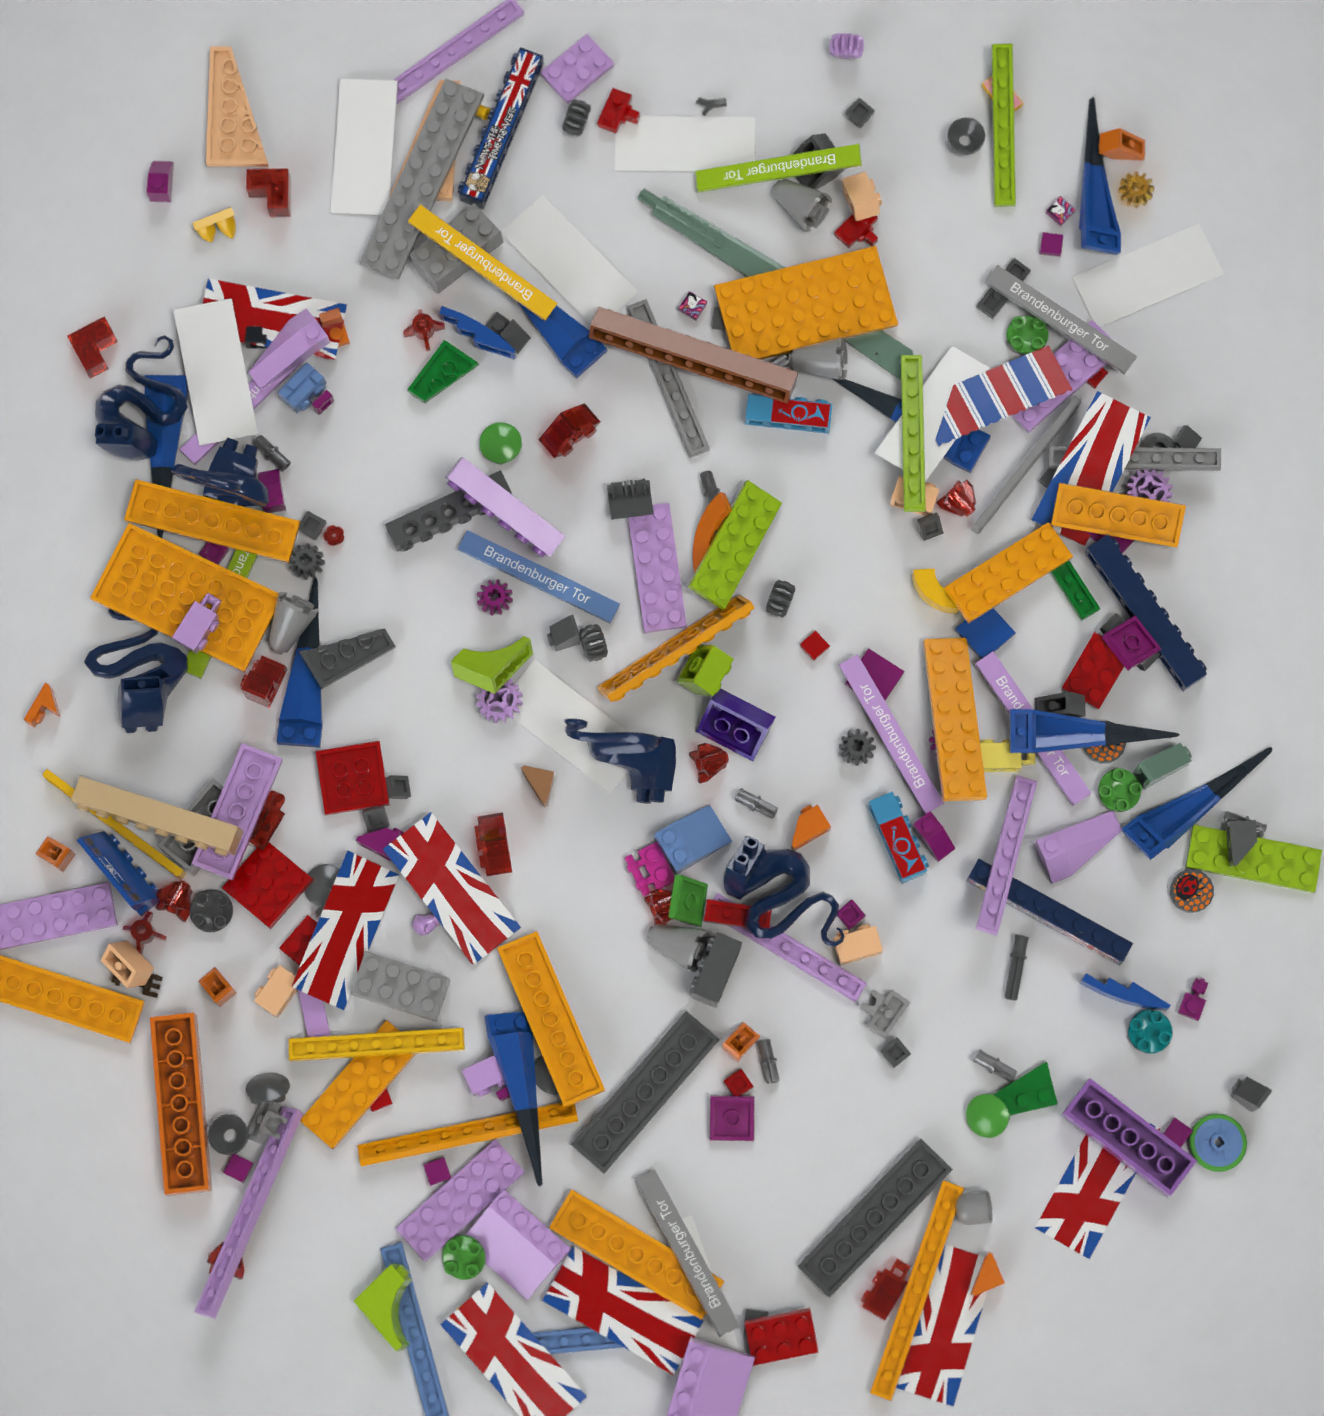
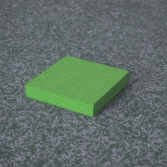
[668,875,708,927]

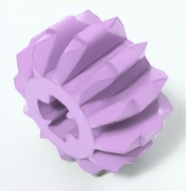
[829,33,864,59]

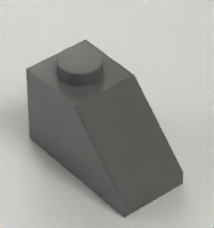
[547,615,581,651]
[1035,692,1086,718]
[1226,820,1260,867]
[1231,1077,1272,1112]

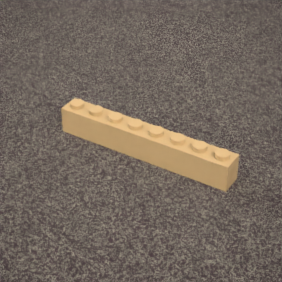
[71,776,244,857]

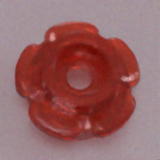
[324,525,345,546]

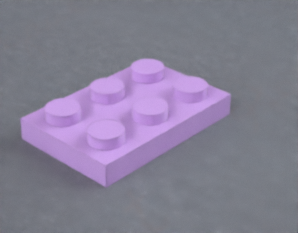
[540,34,614,104]

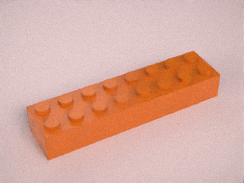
[150,1012,212,1196]

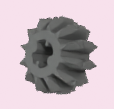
[562,99,591,136]
[290,543,325,580]
[766,580,795,618]
[579,624,608,662]
[839,729,876,766]

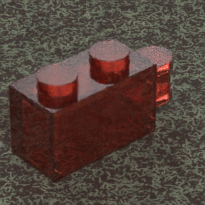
[248,790,285,851]
[860,1258,911,1322]

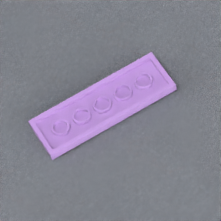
[1011,320,1111,433]
[628,503,687,633]
[191,743,283,881]
[0,882,118,950]
[396,1139,525,1262]

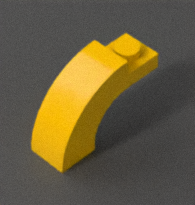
[912,568,959,614]

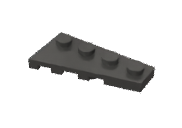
[299,628,396,690]

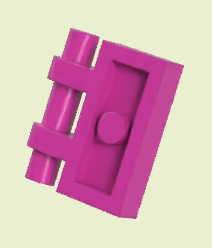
[624,842,675,897]

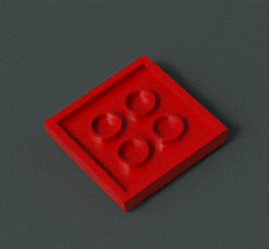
[315,741,390,816]
[222,839,314,929]

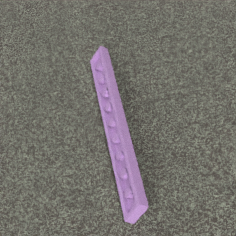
[194,1107,303,1319]

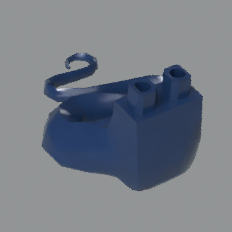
[95,335,188,461]
[170,438,269,507]
[84,609,188,733]
[564,719,676,804]
[723,836,845,947]

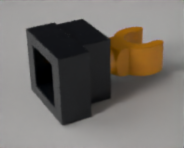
[245,326,268,349]

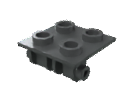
[607,478,654,520]

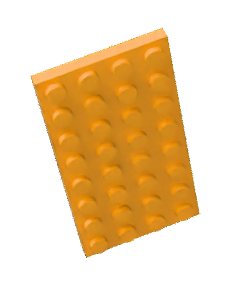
[714,246,898,360]
[90,523,279,673]

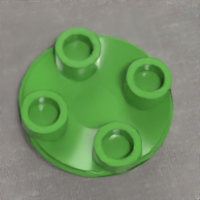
[1006,316,1049,354]
[480,422,522,465]
[1098,768,1142,812]
[966,1093,1010,1138]
[442,1235,486,1280]

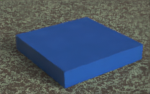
[955,608,1016,659]

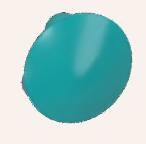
[1128,1010,1173,1054]

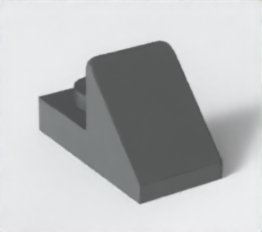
[486,312,531,354]

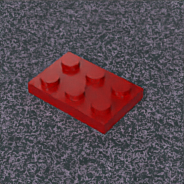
[1062,632,1124,709]
[744,1308,819,1366]

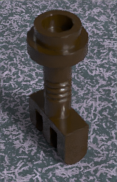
[111,974,163,998]

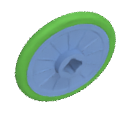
[1189,1114,1247,1172]

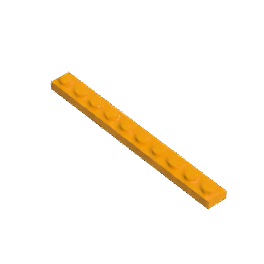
[358,1103,578,1167]
[870,1181,964,1401]

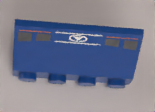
[77,831,161,917]

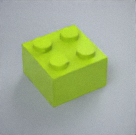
[676,645,734,696]

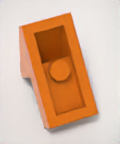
[319,308,350,347]
[24,682,60,728]

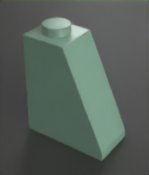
[1133,742,1192,790]

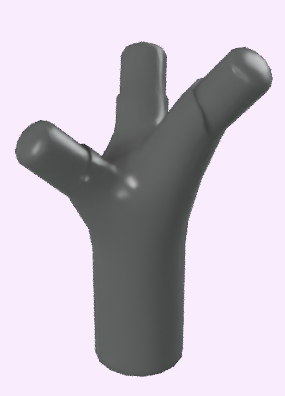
[696,97,727,116]

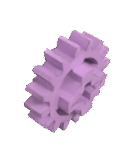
[1126,470,1173,502]
[476,679,523,723]

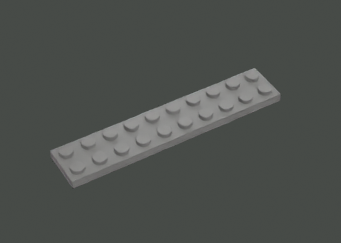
[360,79,484,280]

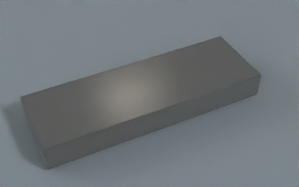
[976,258,1031,319]

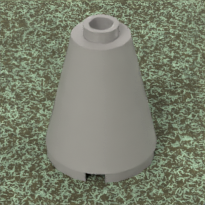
[773,179,832,232]
[789,337,848,380]
[268,592,318,654]
[647,924,710,972]

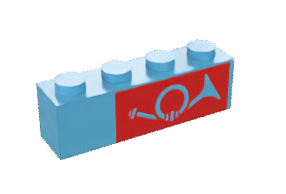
[745,393,833,434]
[868,791,929,884]

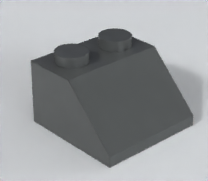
[792,133,845,190]

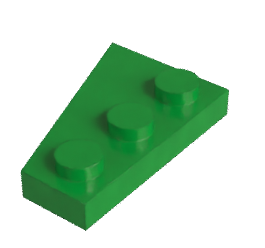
[407,340,479,403]
[993,1061,1058,1116]

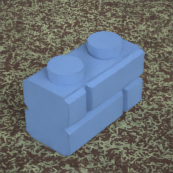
[278,362,327,413]

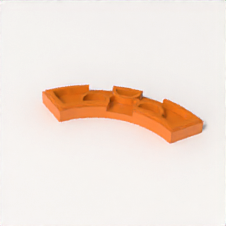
[693,492,732,572]

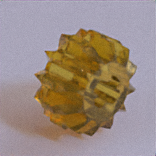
[1118,171,1155,208]

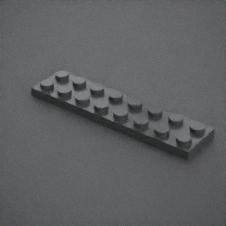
[571,1011,720,1174]
[797,1139,953,1298]

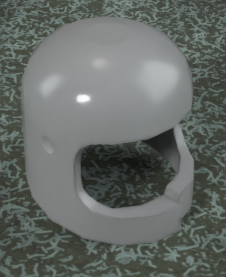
[956,1191,993,1225]

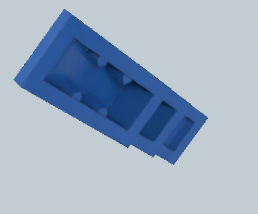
[439,306,516,360]
[1080,973,1171,1011]

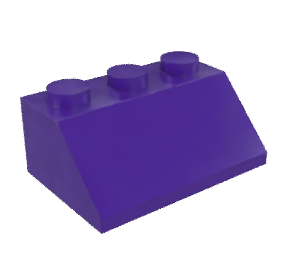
[696,688,776,761]

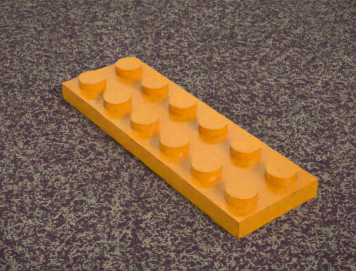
[1051,483,1186,548]
[944,522,1073,624]
[300,1020,416,1150]

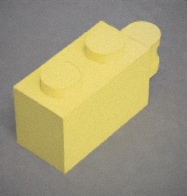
[980,739,1036,772]

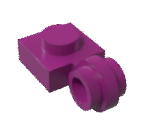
[1177,977,1208,1021]

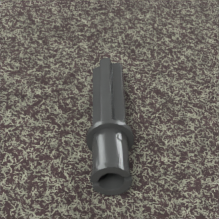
[1004,935,1029,1001]

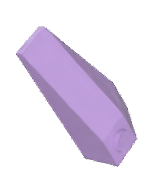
[249,309,330,390]
[1034,811,1122,884]

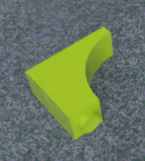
[451,636,533,694]
[353,1264,412,1352]

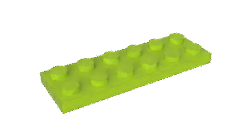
[687,480,782,610]
[1185,825,1322,893]

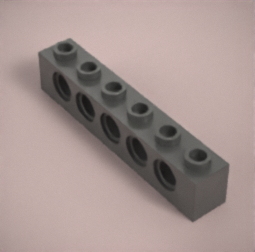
[385,470,512,552]

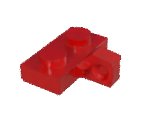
[597,88,640,133]
[834,214,878,248]

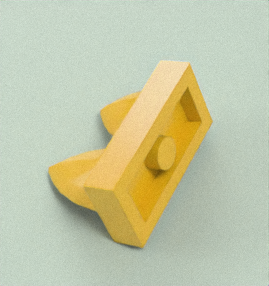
[192,207,236,243]

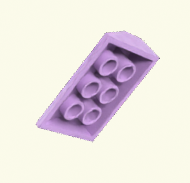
[466,1189,571,1300]
[667,1337,755,1416]

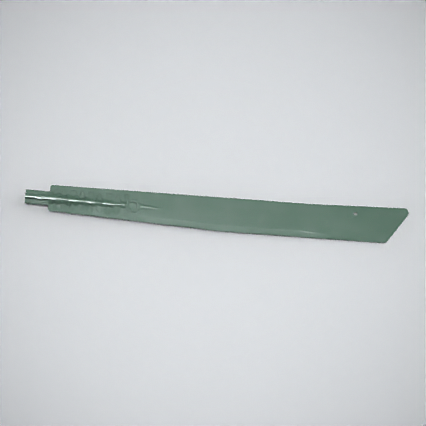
[637,189,913,380]

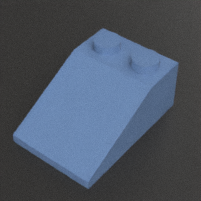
[654,805,732,875]

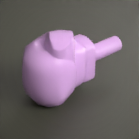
[412,913,439,936]

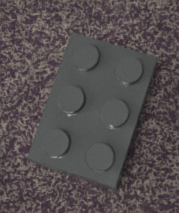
[690,932,742,1008]

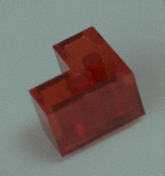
[246,168,291,217]
[67,316,118,379]
[538,403,601,458]
[240,656,287,708]
[474,812,512,876]

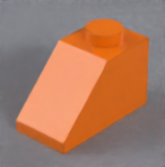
[1099,128,1145,161]
[791,805,831,851]

